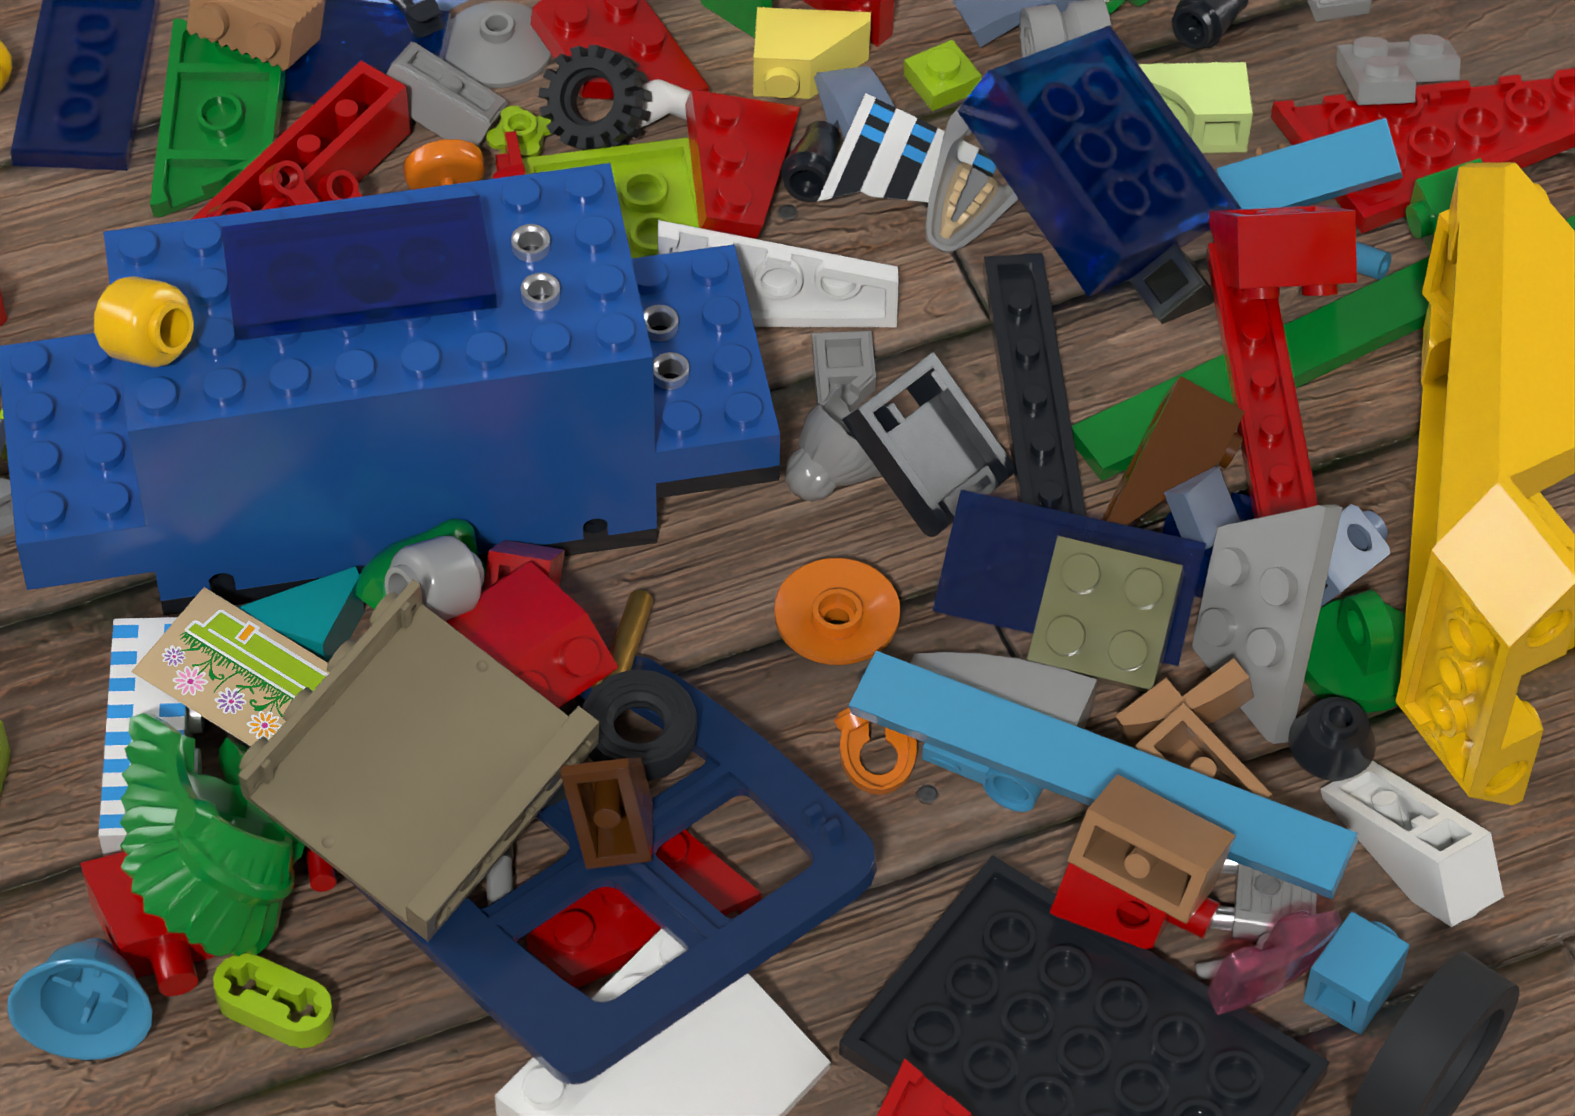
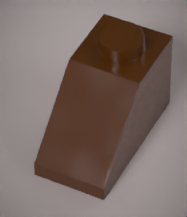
[561,758,653,869]

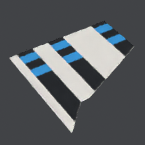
[817,93,1000,202]

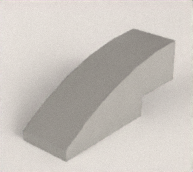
[910,652,1097,729]

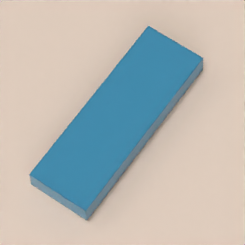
[1216,118,1403,210]

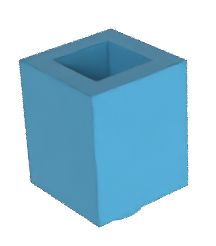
[1303,911,1410,1035]

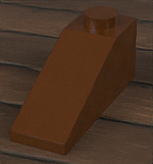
[1090,376,1245,547]

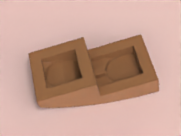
[1115,658,1254,745]

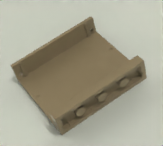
[238,579,599,942]

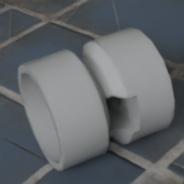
[1019,0,1113,66]

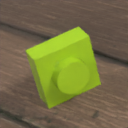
[903,39,982,112]

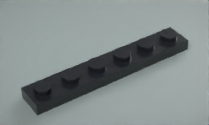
[983,253,1090,557]

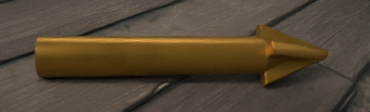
[592,590,653,690]

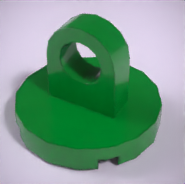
[1304,590,1405,713]

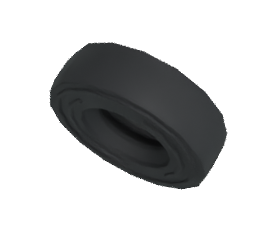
[582,670,697,782]

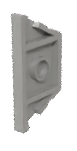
[1192,504,1343,744]

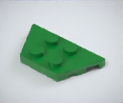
[150,19,285,217]

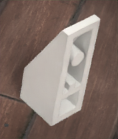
[1321,761,1504,927]

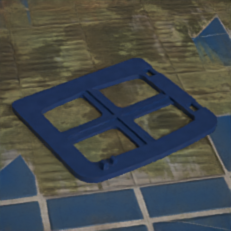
[343,656,877,1085]

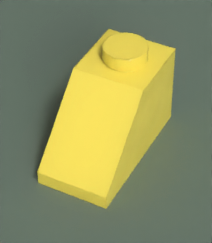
[753,7,871,99]

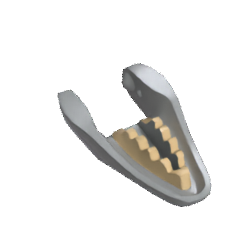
[925,99,1050,254]

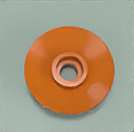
[774,558,900,665]

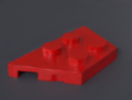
[530,0,709,100]

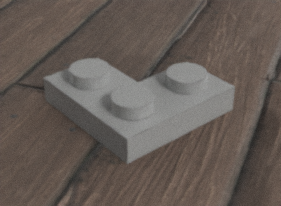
[1336,34,1461,105]

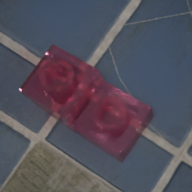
[1207,910,1342,1015]

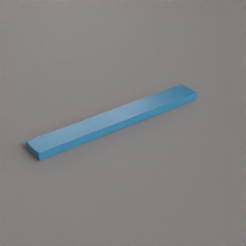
[849,651,1358,899]

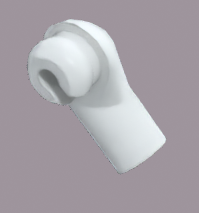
[636,79,691,128]

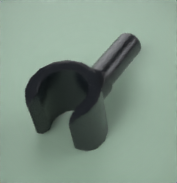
[389,0,445,39]

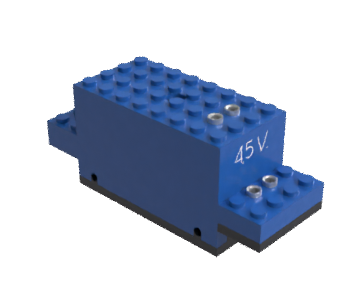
[0,163,780,616]

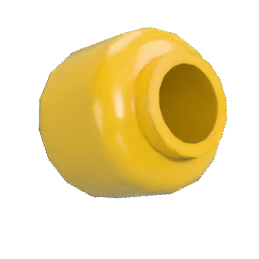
[94,276,193,368]

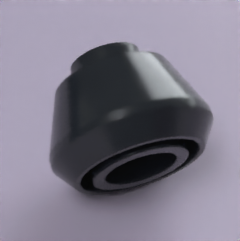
[1288,697,1376,781]

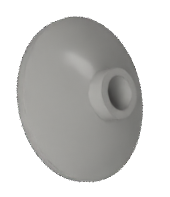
[441,1,552,88]

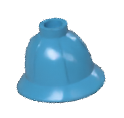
[7,938,152,1060]

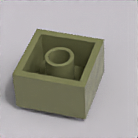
[1027,536,1185,693]

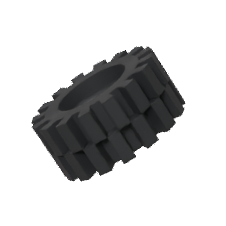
[538,44,652,150]

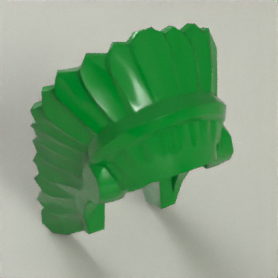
[120,713,305,957]

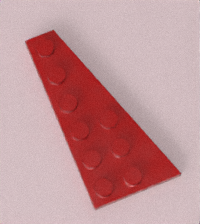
[1271,68,1575,234]

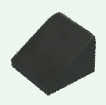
[1129,243,1214,324]

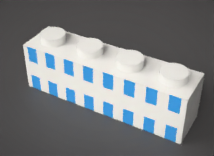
[99,617,205,857]

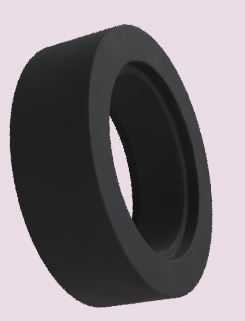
[1350,951,1520,1116]

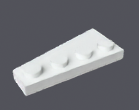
[658,220,899,327]

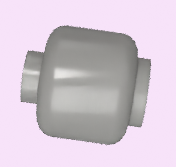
[385,536,484,621]

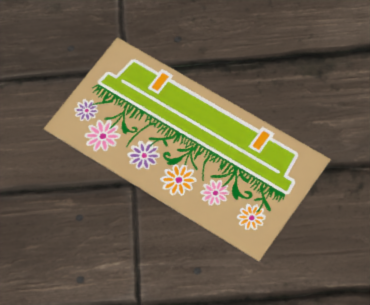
[131,587,329,746]

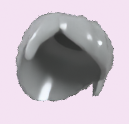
[785,386,882,502]

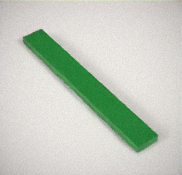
[1071,256,1430,482]

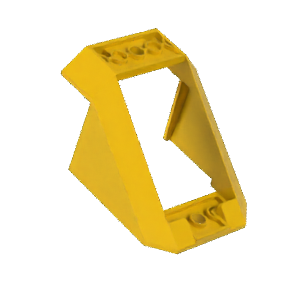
[1395,163,1575,806]

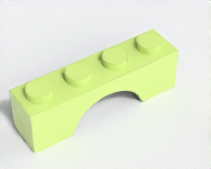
[1014,62,1253,156]

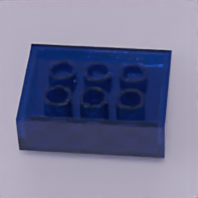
[957,25,1241,297]

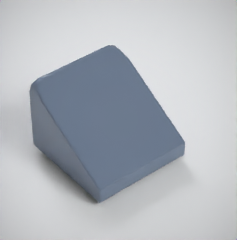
[1164,467,1240,551]

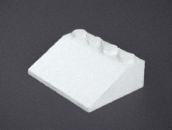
[495,929,831,1116]

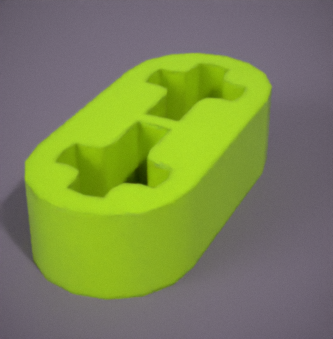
[213,953,334,1048]

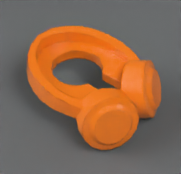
[833,706,917,795]

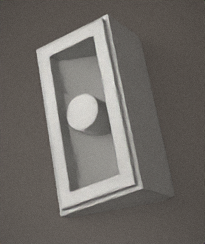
[386,42,508,147]

